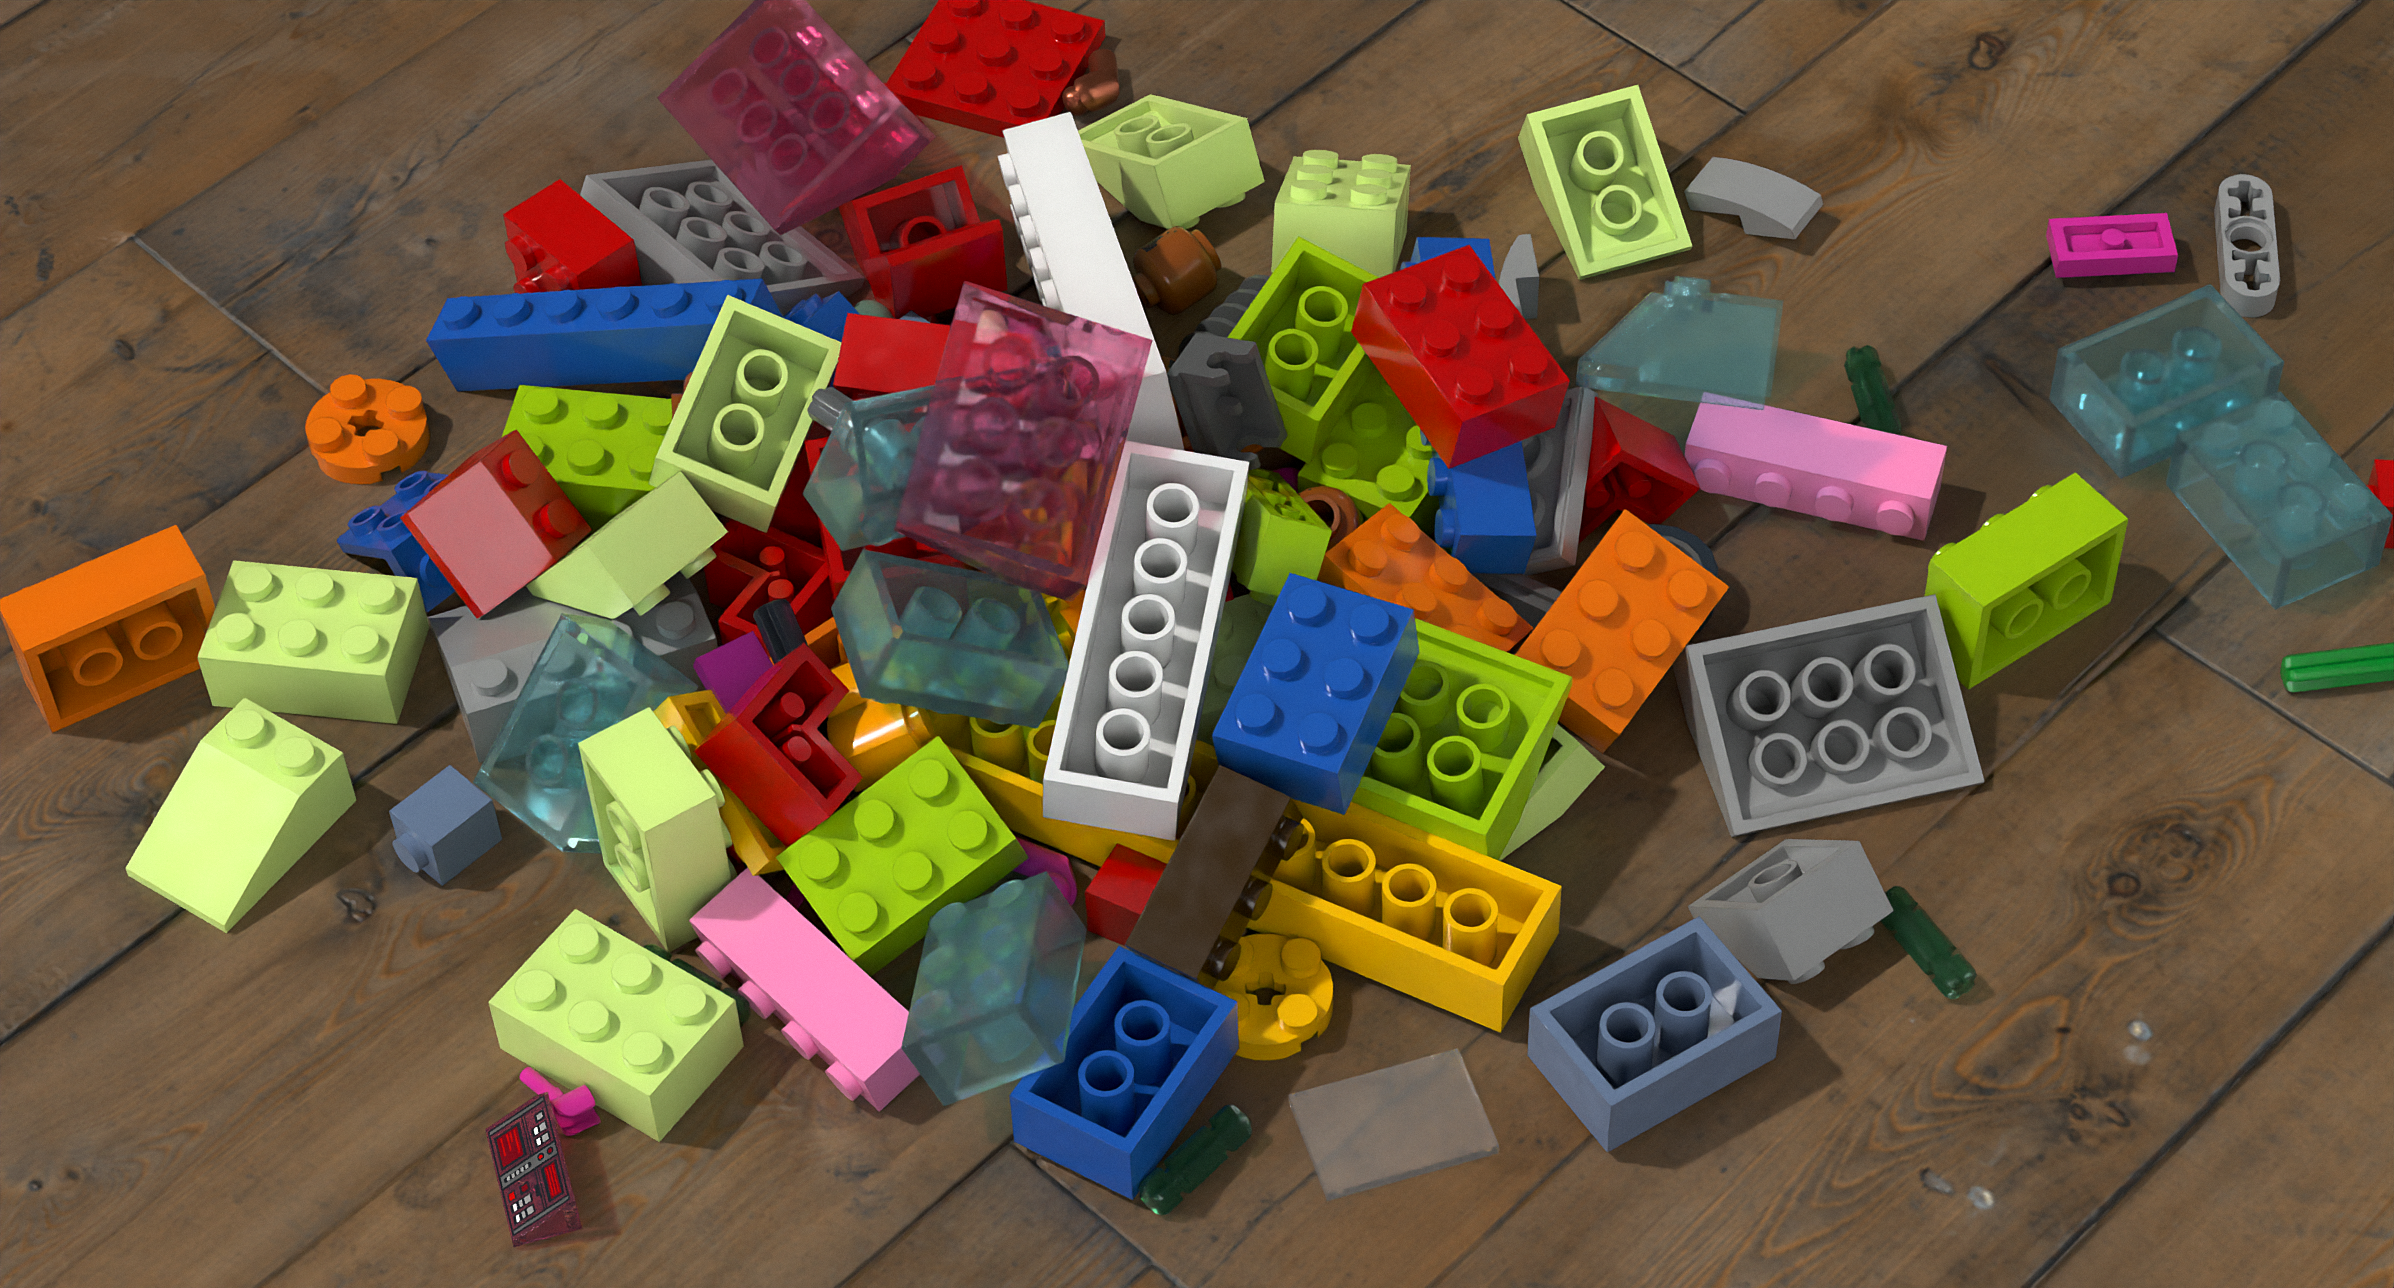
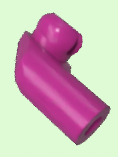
[1012,836,1078,914]

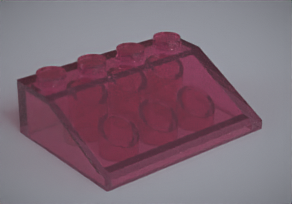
[657,0,936,236]
[893,281,1153,602]

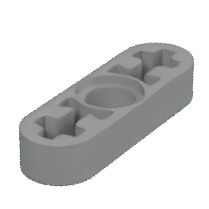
[2214,174,2280,318]

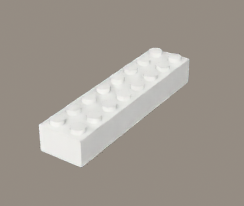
[998,112,1185,478]

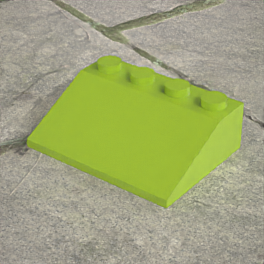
[1351,618,1573,860]

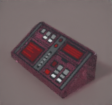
[485,1092,582,1247]

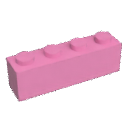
[1685,392,1947,541]
[689,867,939,1112]

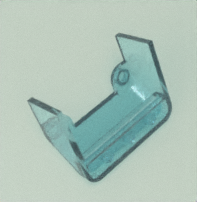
[1575,276,1784,410]

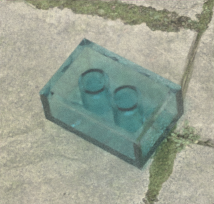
[2049,284,2284,479]
[2166,391,2393,610]
[831,549,1069,728]
[473,613,698,854]
[901,871,1087,1106]

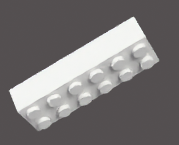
[1043,440,1249,841]

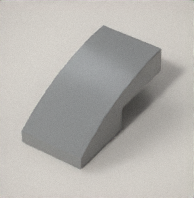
[1684,157,1823,239]
[1499,234,1539,319]

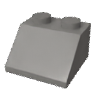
[1688,839,1894,984]

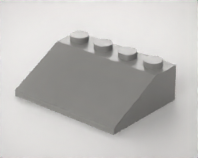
[580,159,865,316]
[428,570,718,762]
[1672,594,1985,838]

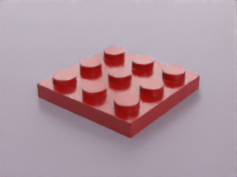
[882,0,1106,138]

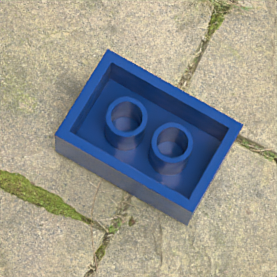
[1212,573,1419,815]
[1009,946,1239,1200]

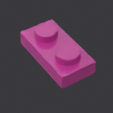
[2046,213,2178,278]

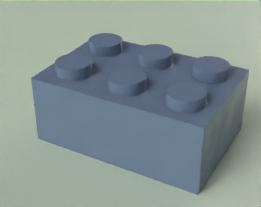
[1527,916,1782,1152]

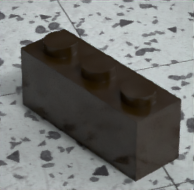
[1125,765,1304,990]

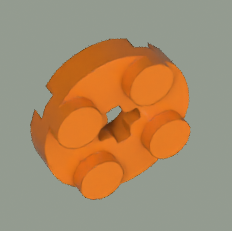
[305,374,431,484]

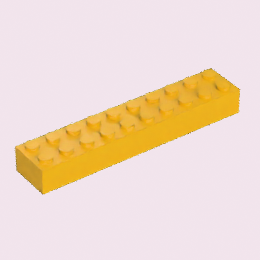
[927,649,1562,1033]

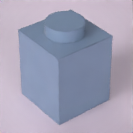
[389,765,502,886]

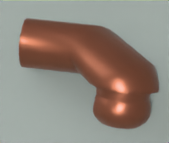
[1062,49,1120,116]

